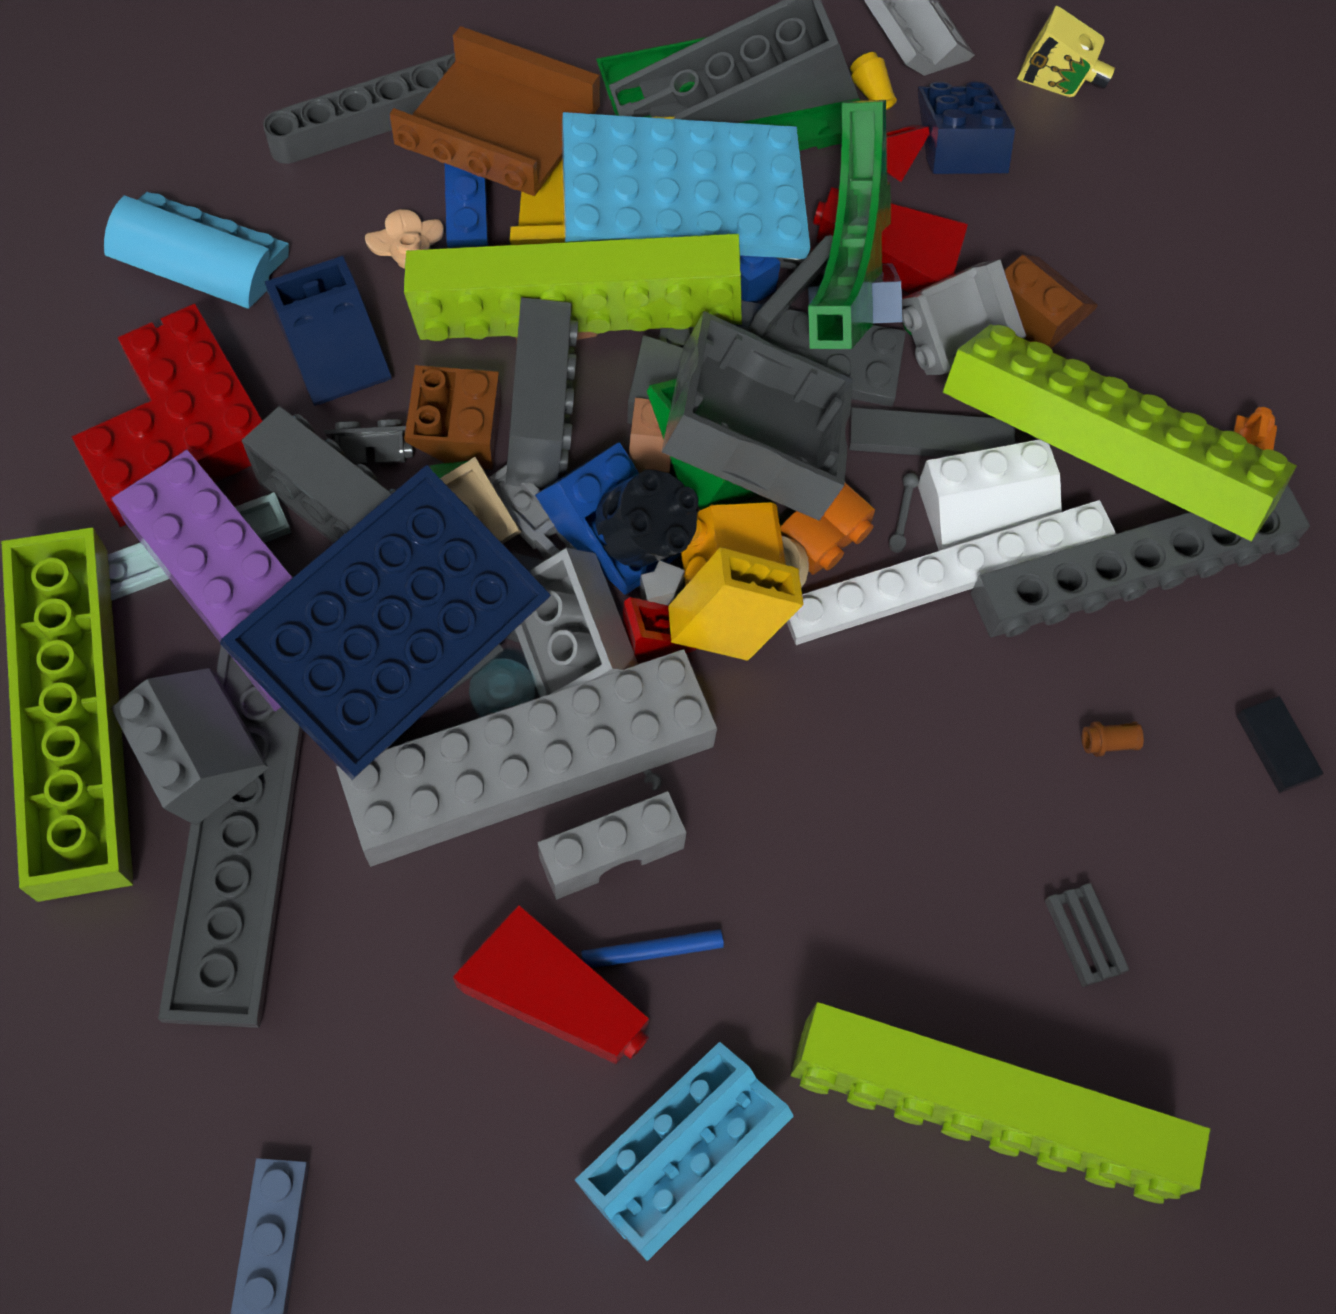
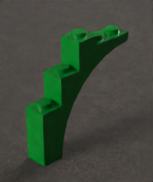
[808,100,891,349]

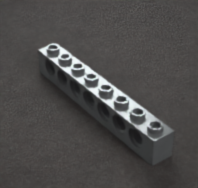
[970,484,1310,638]

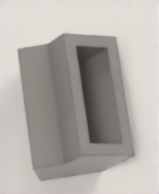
[639,560,685,605]

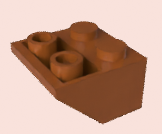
[404,365,501,470]

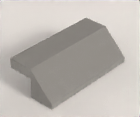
[864,0,975,76]

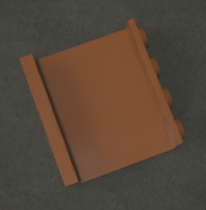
[390,26,600,196]

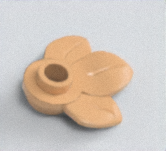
[365,209,444,269]

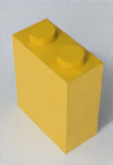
[668,547,804,661]

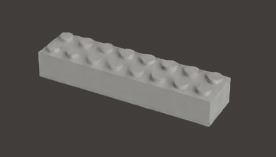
[336,649,717,867]

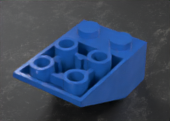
[535,442,682,595]

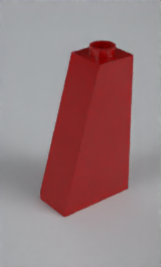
[813,187,968,294]
[453,905,649,1064]

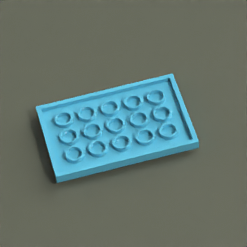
[562,112,810,259]

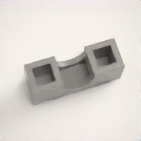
[537,791,686,900]

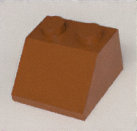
[1004,255,1098,349]

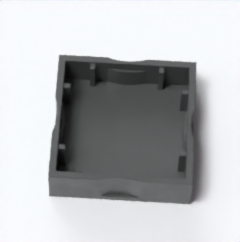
[662,311,853,520]

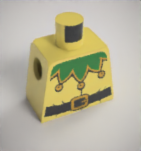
[1017,6,1115,97]

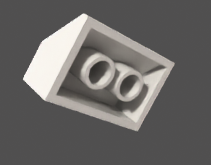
[917,440,1062,551]

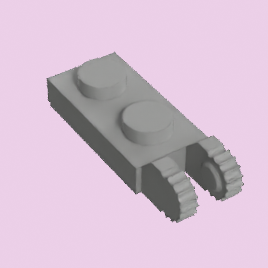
[489,465,577,560]

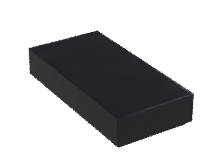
[1237,696,1324,793]

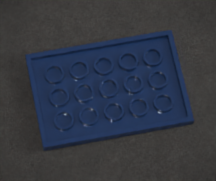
[220,465,551,780]

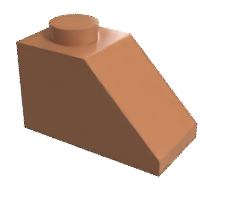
[629,398,671,473]

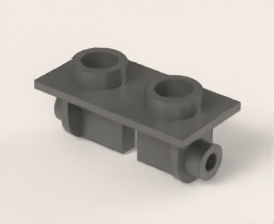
[324,419,414,464]

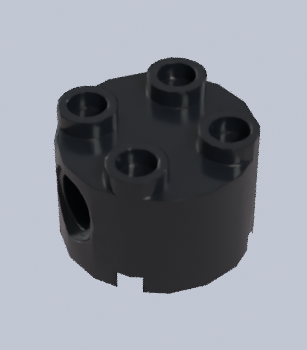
[595,469,699,568]

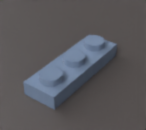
[231,1158,309,1314]

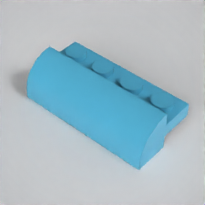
[104,192,289,309]
[575,1042,794,1261]

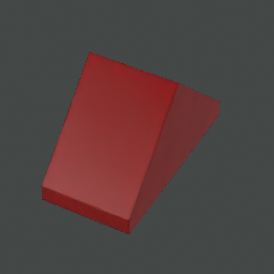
[623,597,696,665]

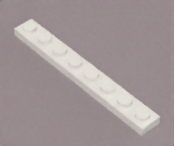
[787,500,1116,645]

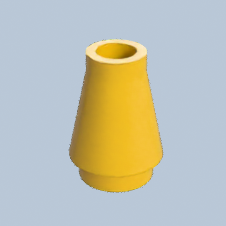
[850,52,897,110]

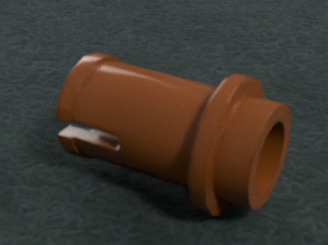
[1082,721,1144,757]

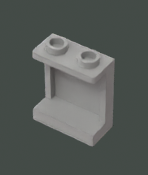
[902,259,1026,375]

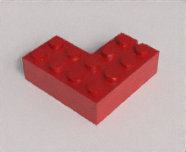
[71,303,262,527]

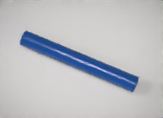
[581,929,724,968]

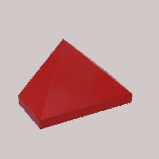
[887,125,930,182]

